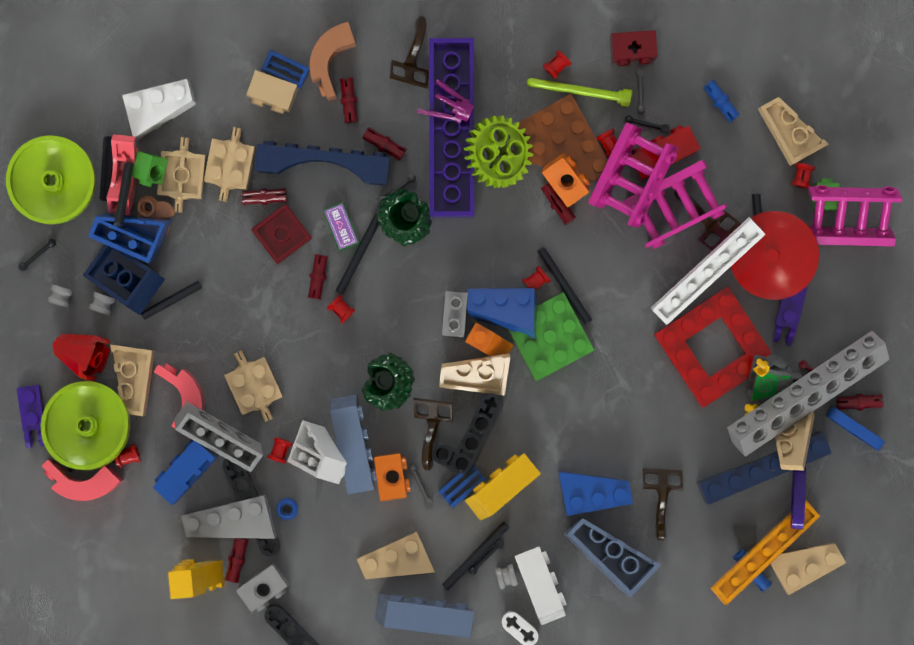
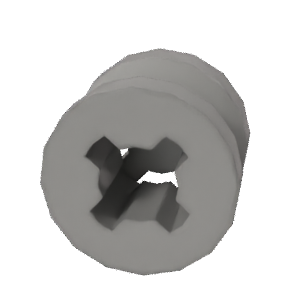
[47,284,74,308]
[89,292,115,315]
[495,564,518,590]

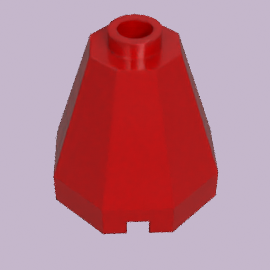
[52,334,110,381]

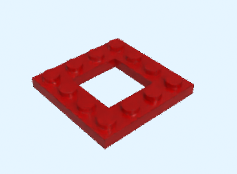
[654,286,772,408]

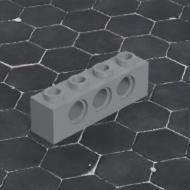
[174,402,263,472]

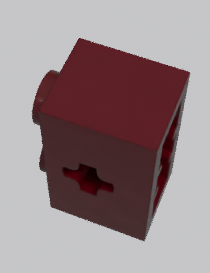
[610,30,658,66]

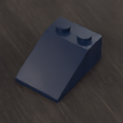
[83,245,165,315]

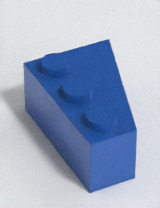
[88,214,171,263]
[467,288,537,338]
[153,439,220,505]
[557,470,633,516]

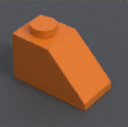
[465,323,513,356]

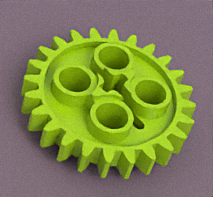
[464,115,533,188]

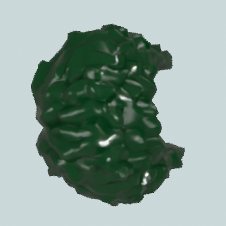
[376,189,432,247]
[362,353,415,411]

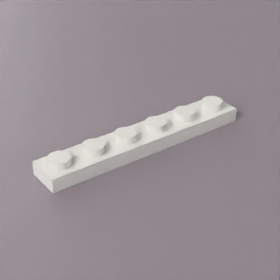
[651,217,766,325]

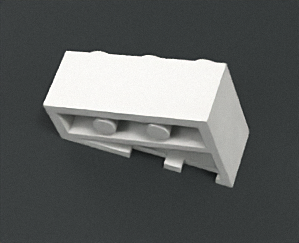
[122,79,196,141]
[287,420,347,484]
[515,547,567,625]

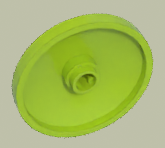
[6,135,96,225]
[41,381,130,470]

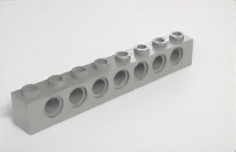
[727,331,890,457]

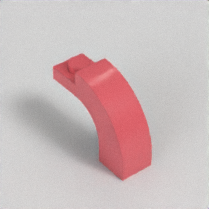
[107,134,139,216]
[154,363,205,428]
[42,459,124,501]

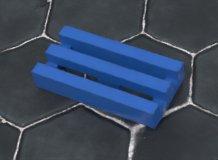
[261,50,310,89]
[438,466,486,508]

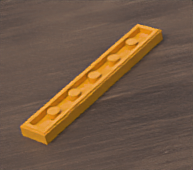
[710,500,820,605]

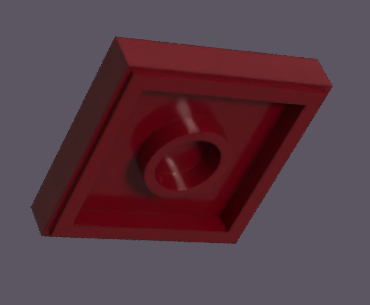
[251,203,313,265]

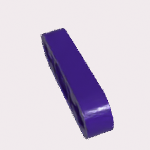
[790,467,806,529]

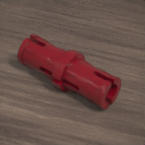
[339,77,358,124]
[362,127,407,161]
[541,183,577,225]
[241,188,287,205]
[307,254,329,300]
[836,393,884,411]
[225,538,249,583]

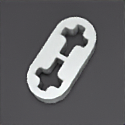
[501,611,538,645]

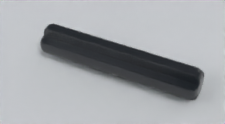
[99,136,113,201]

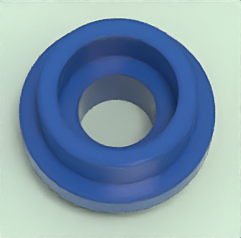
[276,498,299,520]

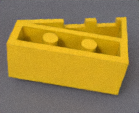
[464,453,541,521]
[168,559,225,599]

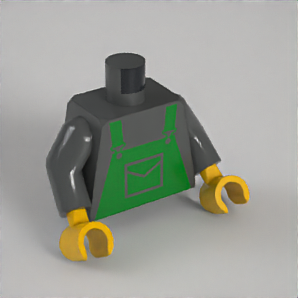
[744,353,802,416]

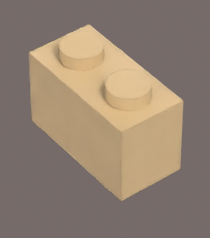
[246,70,299,114]

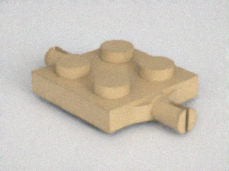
[203,127,256,202]
[157,137,206,213]
[224,350,283,422]

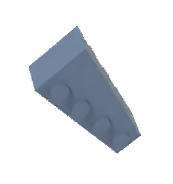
[330,394,377,495]
[563,518,661,597]
[375,593,474,638]

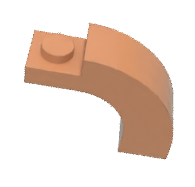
[309,22,356,101]

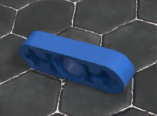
[825,406,885,451]

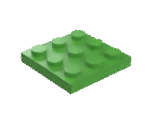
[508,292,594,381]

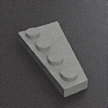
[181,494,277,539]

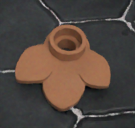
[137,196,175,235]

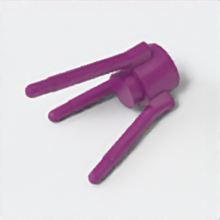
[417,80,474,123]

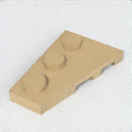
[758,97,829,166]
[110,345,155,416]
[439,353,511,396]
[775,411,815,471]
[356,531,435,579]
[770,543,846,595]

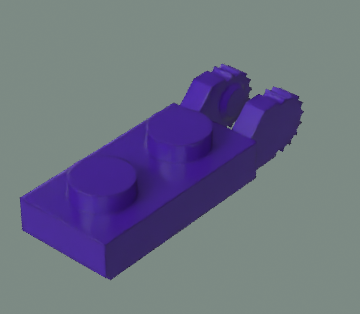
[772,287,808,346]
[17,385,45,449]

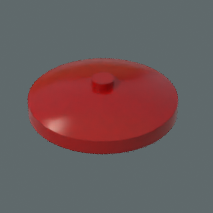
[731,211,820,300]

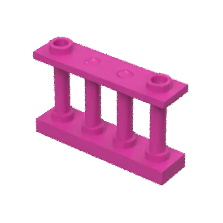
[588,122,679,228]
[623,159,728,249]
[808,185,902,246]

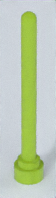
[527,78,632,107]

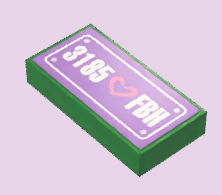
[323,202,360,251]

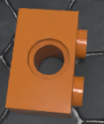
[541,153,590,208]
[374,452,411,501]

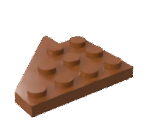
[511,94,608,182]

